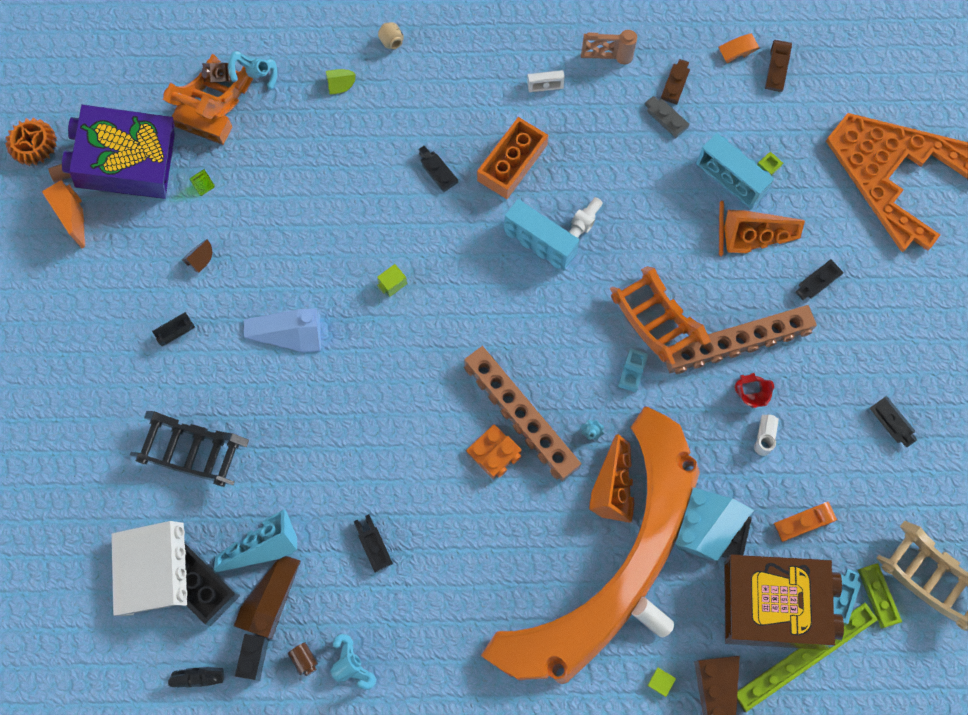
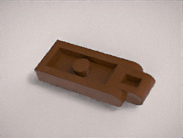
[661,59,690,105]

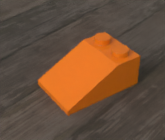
[42,180,85,248]

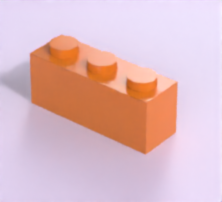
[171,104,232,145]

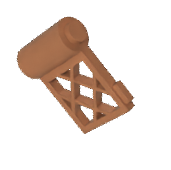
[581,30,638,65]

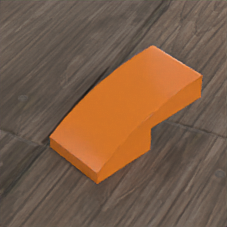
[718,33,760,63]

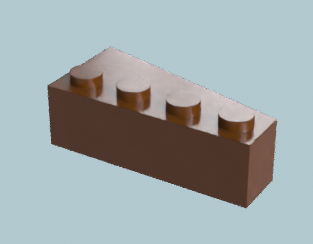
[694,656,740,715]

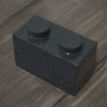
[235,634,269,681]

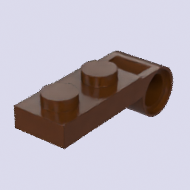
[765,39,792,92]

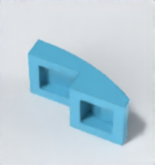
[618,348,648,393]

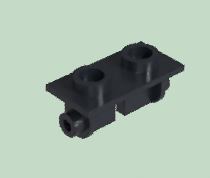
[152,312,195,346]

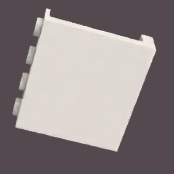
[112,521,187,616]

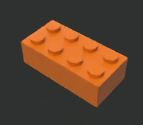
[477,117,549,199]

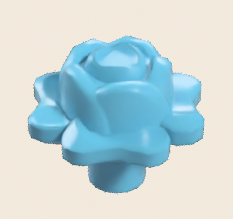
[581,420,604,440]

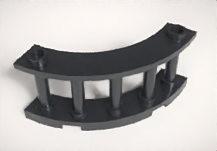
[130,411,249,487]

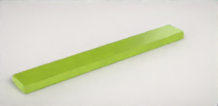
[737,602,878,712]

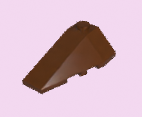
[234,556,301,639]

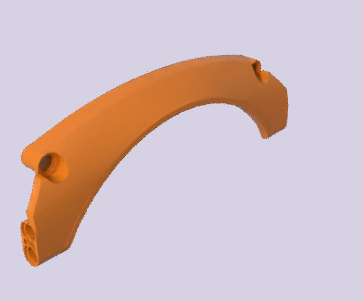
[481,406,700,684]

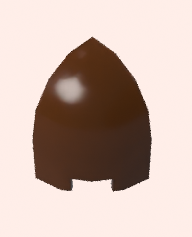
[181,239,213,273]

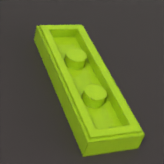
[858,563,902,629]

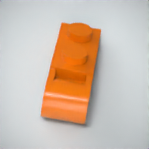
[774,502,837,542]

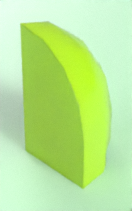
[325,69,356,95]

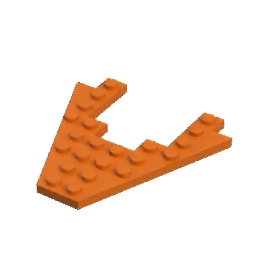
[826,113,968,252]

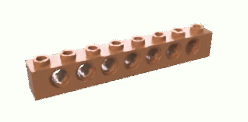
[665,305,817,374]
[464,345,582,482]

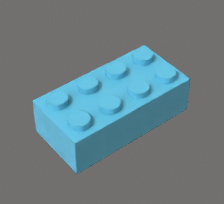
[696,133,774,210]
[504,199,580,271]

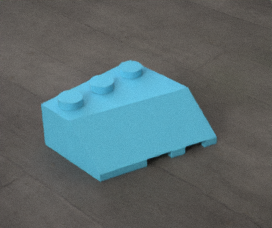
[676,487,754,561]

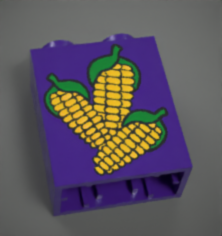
[62,104,175,199]

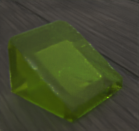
[189,169,215,196]

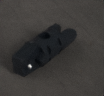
[168,667,224,688]

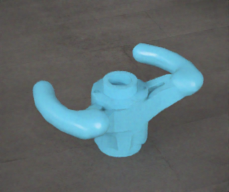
[228,51,277,90]
[330,634,376,690]

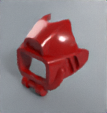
[734,373,774,408]

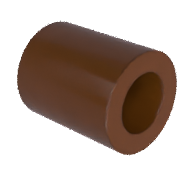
[288,642,318,677]

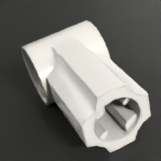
[754,414,779,456]

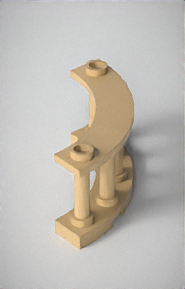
[877,520,968,631]

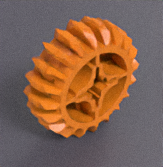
[5,118,57,166]

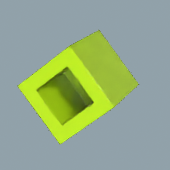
[377,264,408,297]

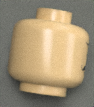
[378,22,404,49]

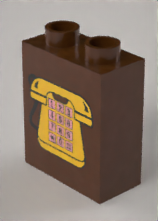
[724,555,844,650]

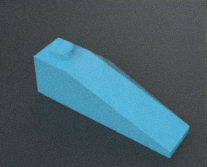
[214,509,297,572]

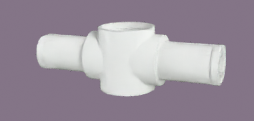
[569,197,603,238]

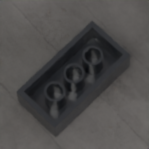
[184,540,240,626]

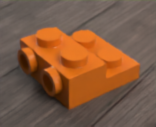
[466,424,522,479]

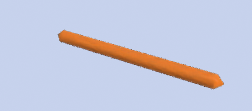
[719,200,724,257]

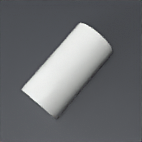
[527,70,565,92]
[631,597,674,637]

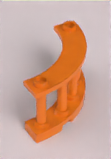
[162,54,253,119]
[610,266,711,365]

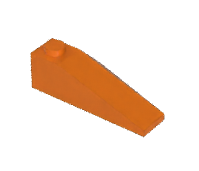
[724,210,805,253]
[589,434,634,523]

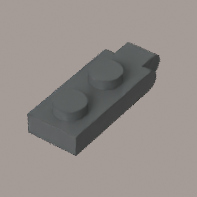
[645,96,690,138]

